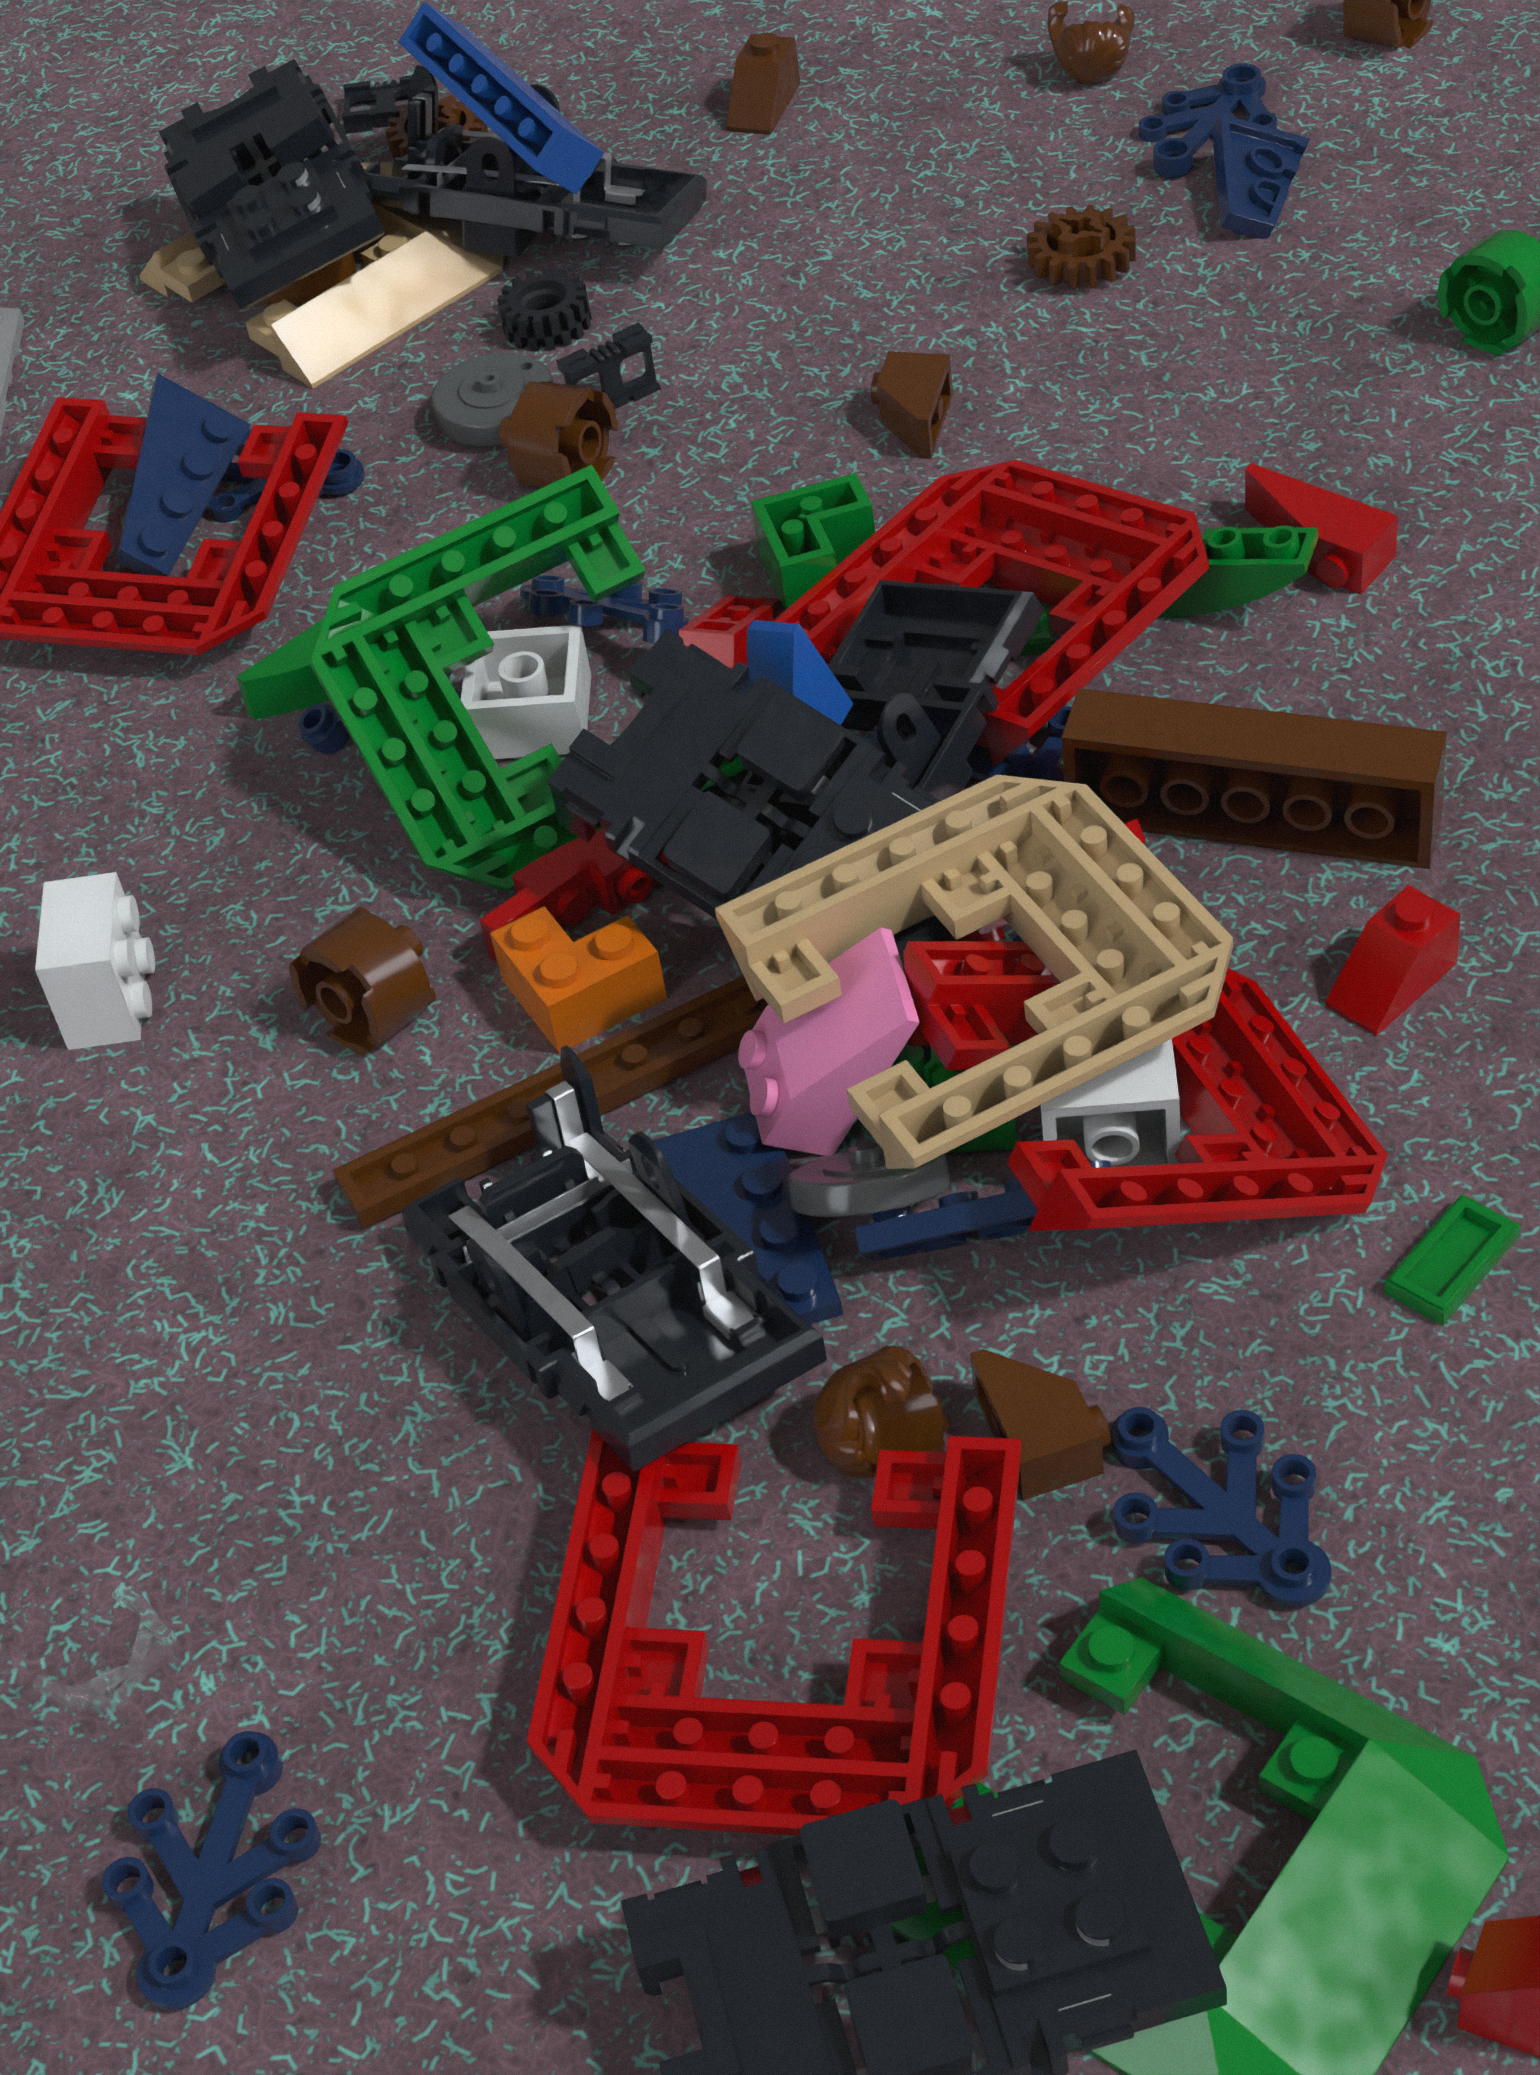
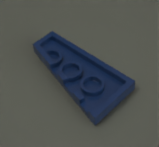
[115,374,251,576]
[652,1112,843,1325]
[855,1160,1111,1261]

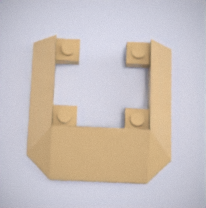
[139,162,505,389]
[715,775,1233,1169]

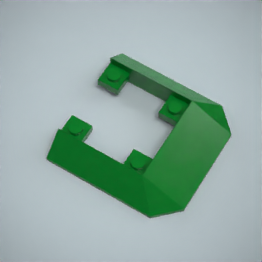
[310,464,747,892]
[890,1577,1509,2075]

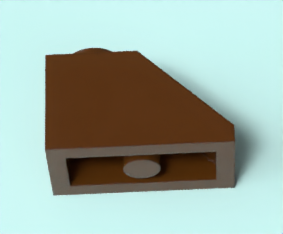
[726,32,800,135]
[871,351,953,459]
[970,1349,1111,1501]

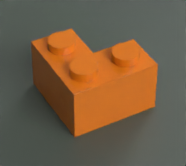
[490,906,667,1054]

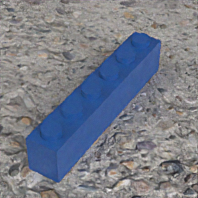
[398,1,604,195]

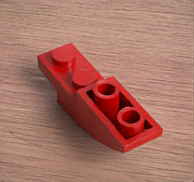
[479,828,677,964]

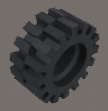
[497,269,592,352]

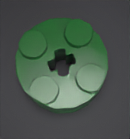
[1437,230,1540,355]

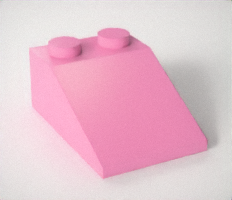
[738,927,920,1156]

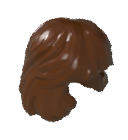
[1048,1,1135,85]
[813,1346,950,1479]

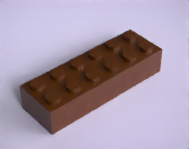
[1061,688,1447,869]

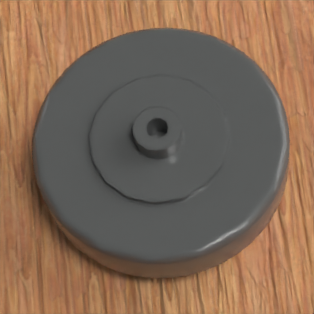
[431,353,554,446]
[786,1144,950,1217]

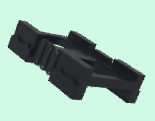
[342,75,412,134]
[556,322,661,409]

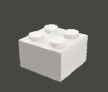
[461,625,591,759]
[35,872,155,1050]
[1040,1039,1180,1167]

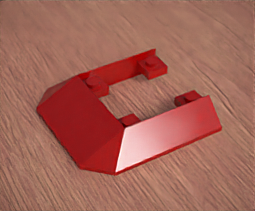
[0,397,348,655]
[773,460,1209,767]
[904,941,1388,1231]
[527,1428,1022,1836]

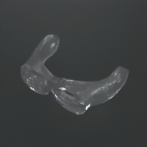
[32,1585,177,1719]

